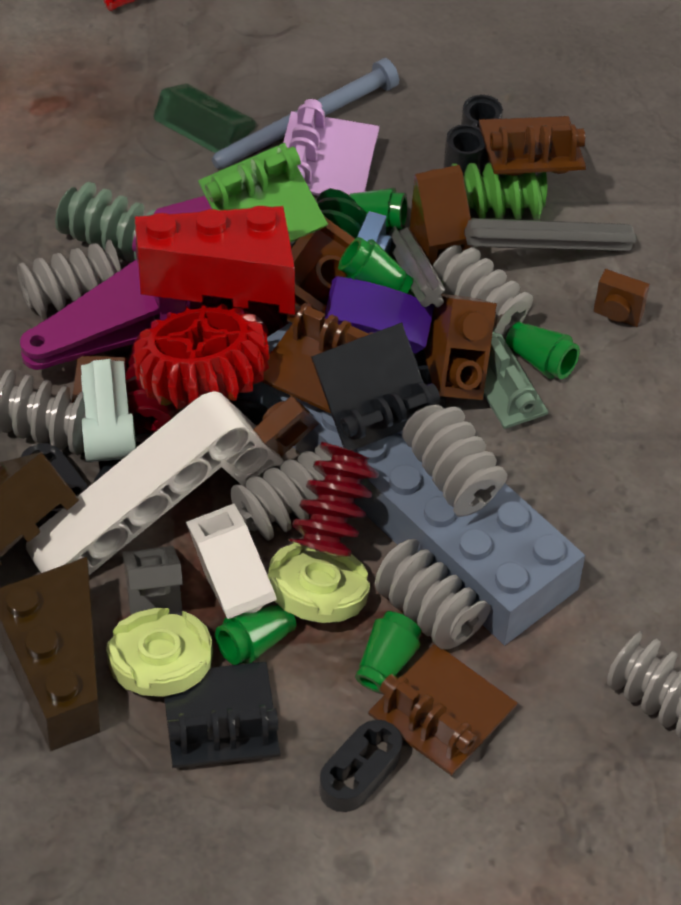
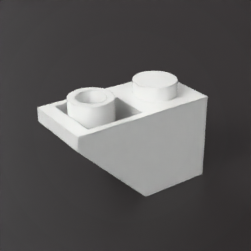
[186,504,277,619]

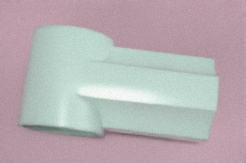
[81,359,136,463]

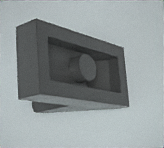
[122,546,183,615]

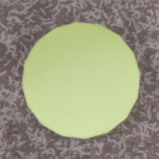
[267,543,370,623]
[106,608,213,697]

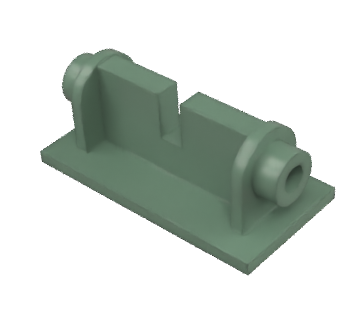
[484,331,548,429]

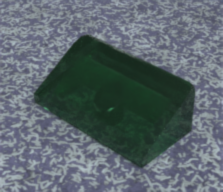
[154,83,256,153]

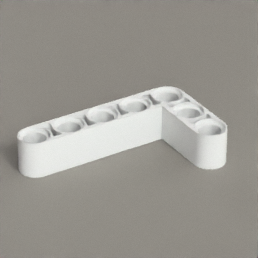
[25,392,284,575]

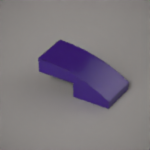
[325,276,435,354]

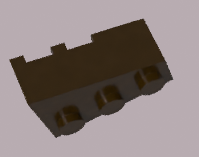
[0,452,80,565]
[0,557,100,752]

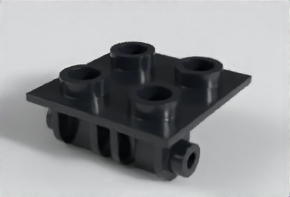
[311,322,440,451]
[164,661,280,768]

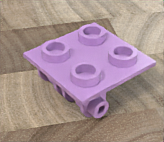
[283,99,379,196]

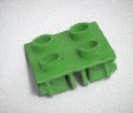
[198,143,328,242]

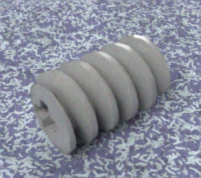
[17,240,121,320]
[432,245,534,339]
[0,369,86,456]
[402,405,508,517]
[231,445,331,541]
[375,539,491,649]
[607,631,681,739]

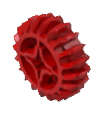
[133,304,270,409]

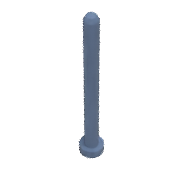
[212,58,399,169]

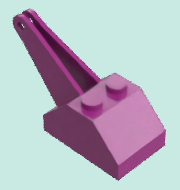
[20,196,226,370]

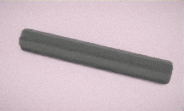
[464,218,636,251]
[389,227,445,308]

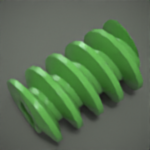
[451,163,547,221]

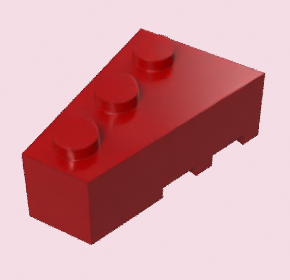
[135,206,295,315]

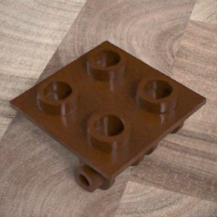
[479,116,586,176]
[261,303,373,414]
[368,644,518,776]

